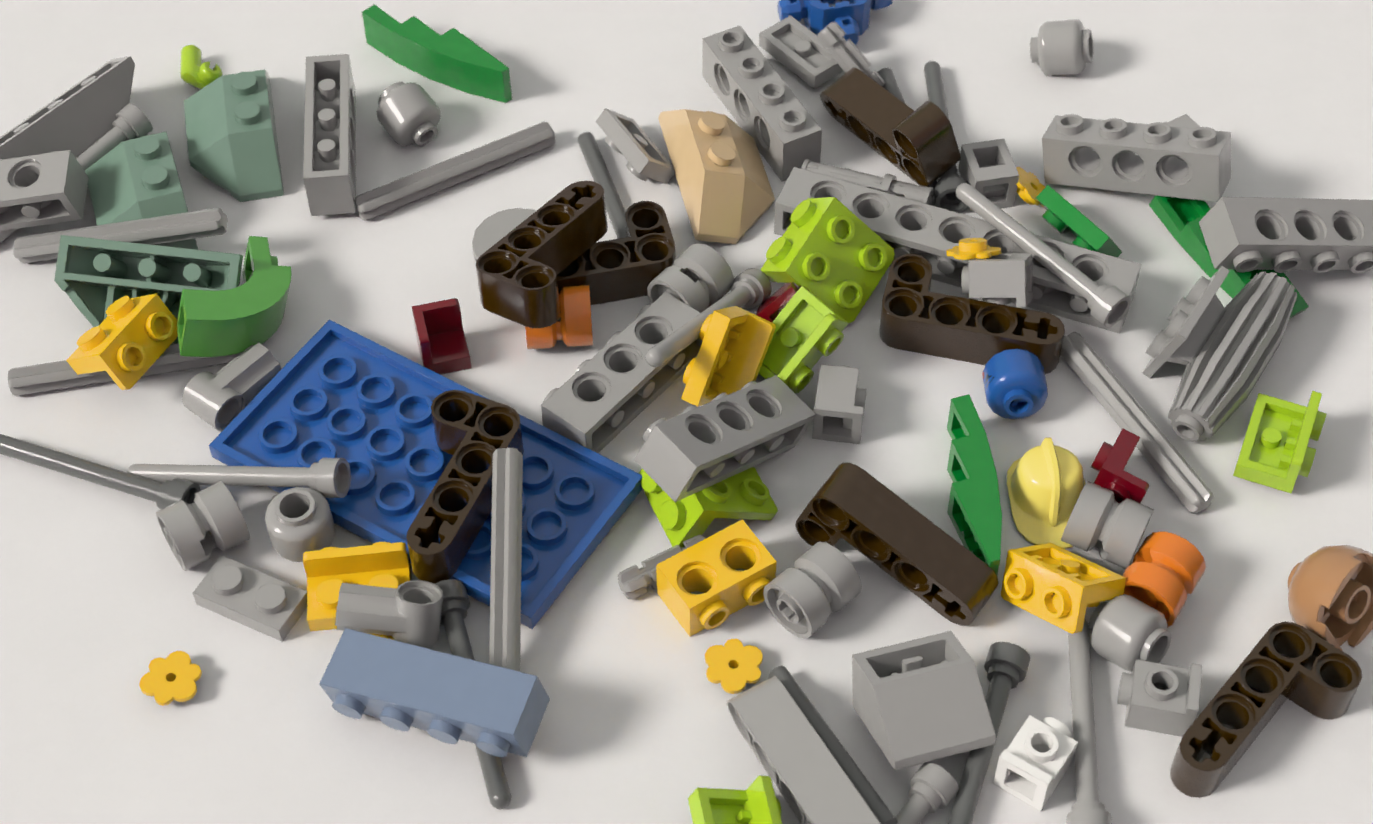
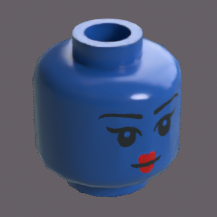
[982,349,1048,420]

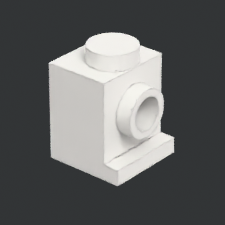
[993,715,1078,811]

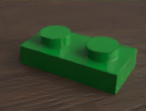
[1036,185,1122,257]

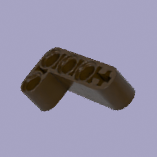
[820,67,961,187]
[476,181,608,328]
[557,201,675,305]
[879,254,1065,374]
[406,390,524,584]
[795,463,999,626]
[1170,622,1362,798]

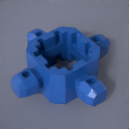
[777,0,892,45]

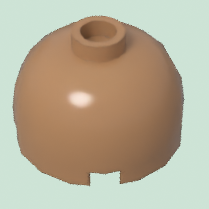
[1288,545,1373,651]

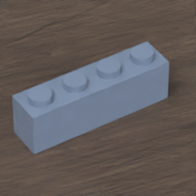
[319,628,550,757]

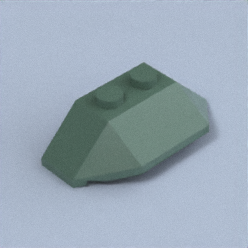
[184,69,284,202]
[85,131,198,250]
[54,235,243,343]

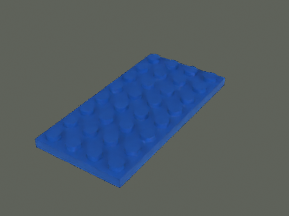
[209,320,642,629]

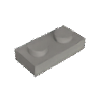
[759,15,844,89]
[595,108,675,184]
[193,555,307,642]

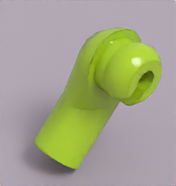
[180,45,222,90]

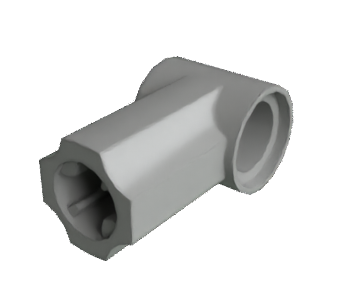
[182,342,281,432]
[335,580,443,648]

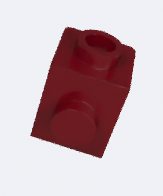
[1091,428,1149,503]

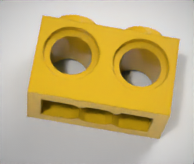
[656,519,777,637]

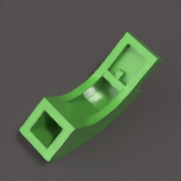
[176,236,292,357]

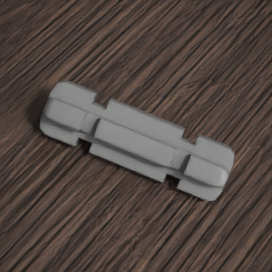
[817,22,885,87]
[618,535,706,599]

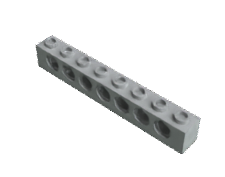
[774,167,1142,334]

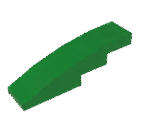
[362,4,512,103]
[1149,195,1309,319]
[947,394,1002,575]

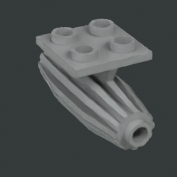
[1142,266,1297,441]

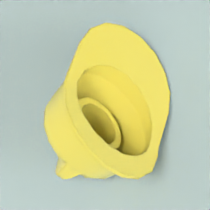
[1006,437,1086,549]

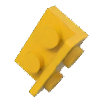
[303,542,412,632]
[1001,543,1126,634]

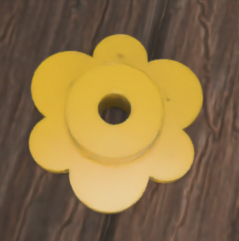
[1016,166,1045,207]
[946,238,1001,260]
[705,639,763,694]
[139,651,202,706]

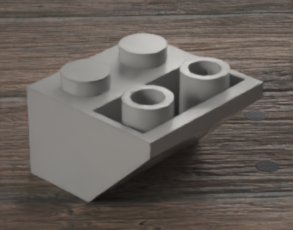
[852,631,996,770]

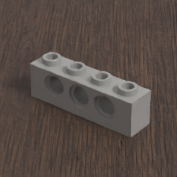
[702,25,822,181]
[303,54,355,216]
[1042,114,1231,202]
[0,150,89,231]
[1199,197,1373,273]
[541,292,702,453]
[634,375,816,502]

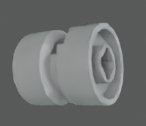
[647,243,734,313]
[156,481,250,571]
[1061,481,1154,569]
[763,542,862,639]

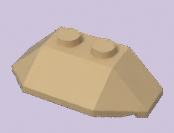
[658,109,775,245]

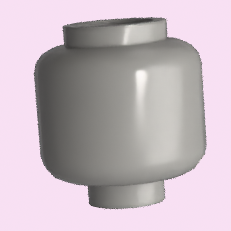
[1030,19,1093,76]
[376,82,441,146]
[265,487,336,562]
[1089,594,1171,672]

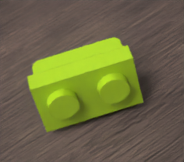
[760,197,895,323]
[638,466,778,548]

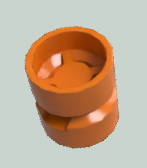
[525,285,593,350]
[1122,531,1206,628]

